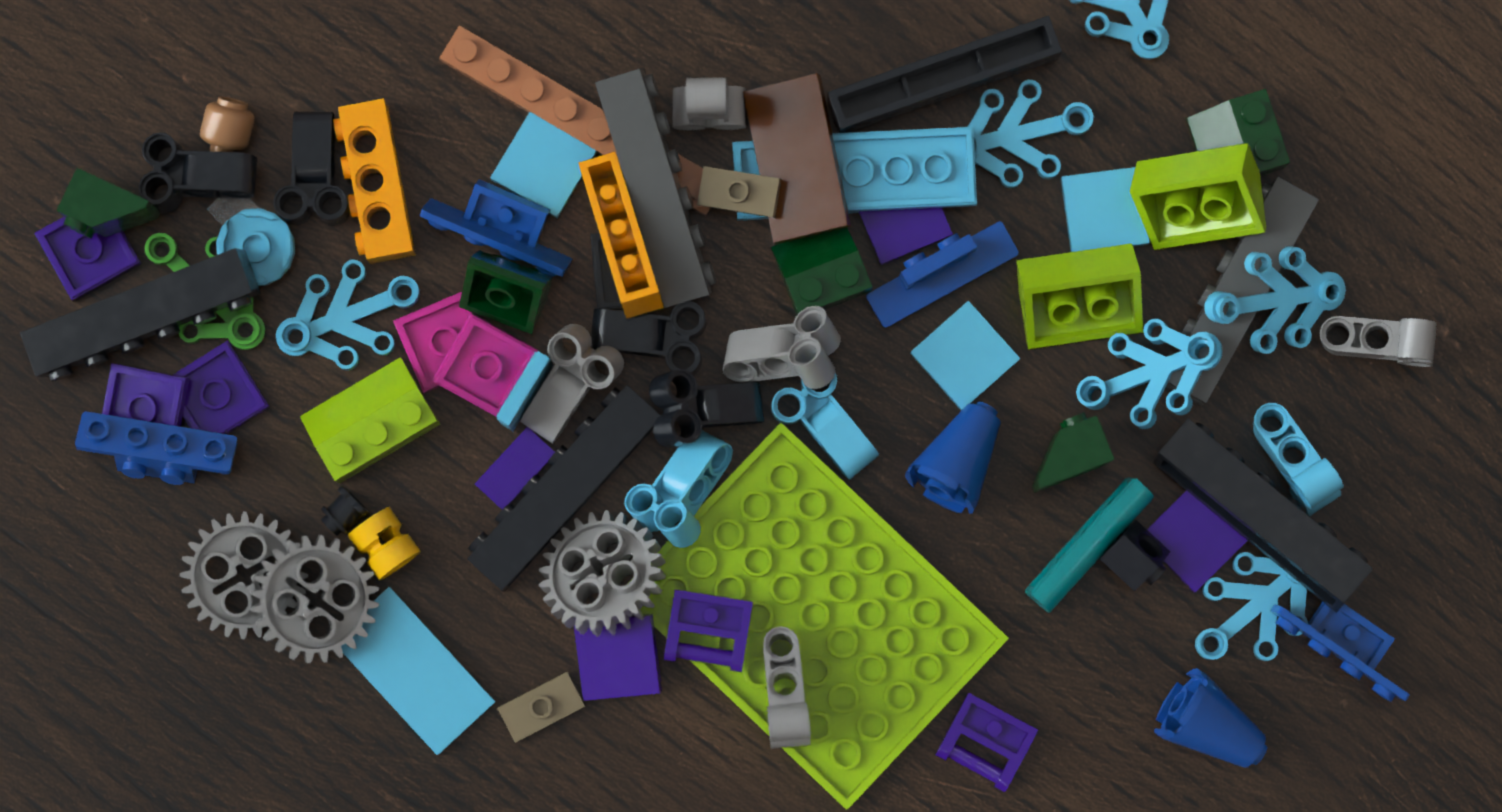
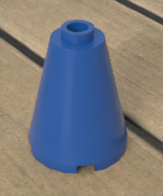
[905,402,1001,514]
[1154,668,1267,768]

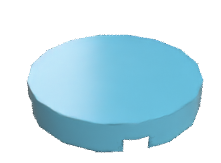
[216,208,295,286]

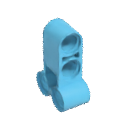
[771,373,880,480]
[1253,403,1344,517]
[624,430,733,548]

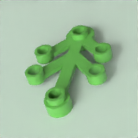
[145,233,265,350]

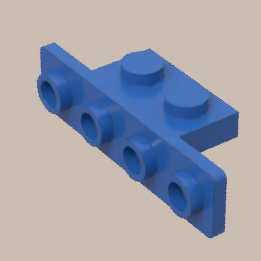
[420,179,573,276]
[866,221,1019,328]
[75,411,238,485]
[1270,602,1410,702]

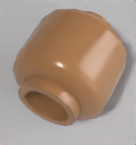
[200,96,254,152]

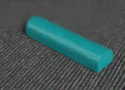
[1025,477,1154,613]

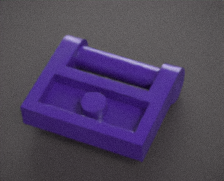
[664,589,753,673]
[935,693,1038,793]

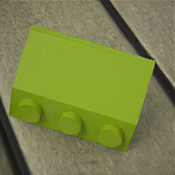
[1130,143,1266,250]
[1016,243,1143,349]
[300,357,440,484]

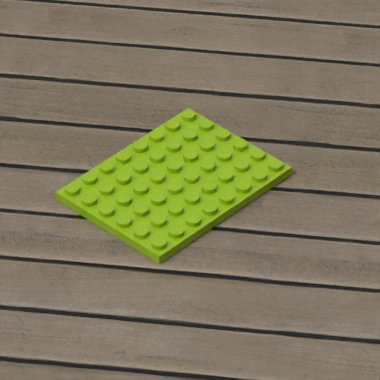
[626,423,1009,810]

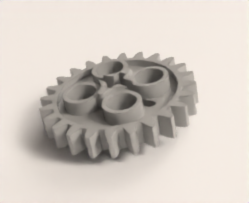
[539,510,666,637]
[180,511,308,639]
[250,535,379,663]

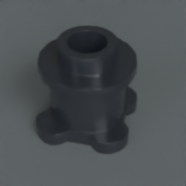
[321,485,372,536]

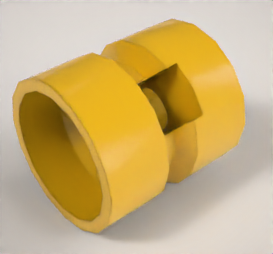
[348,507,421,581]

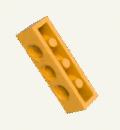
[333,98,416,264]
[578,151,664,319]

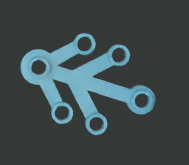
[1069,0,1169,59]
[968,80,1094,188]
[1204,246,1346,354]
[276,259,420,370]
[1076,318,1223,429]
[1195,552,1308,661]

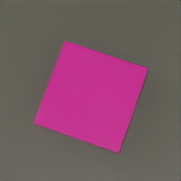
[393,292,475,393]
[432,312,540,416]

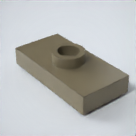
[697,166,782,218]
[497,672,586,743]

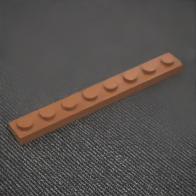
[439,25,711,217]

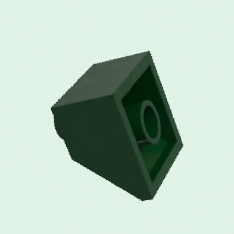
[1186,89,1290,176]
[56,168,161,239]
[771,227,872,315]
[459,250,553,334]
[1032,412,1114,493]

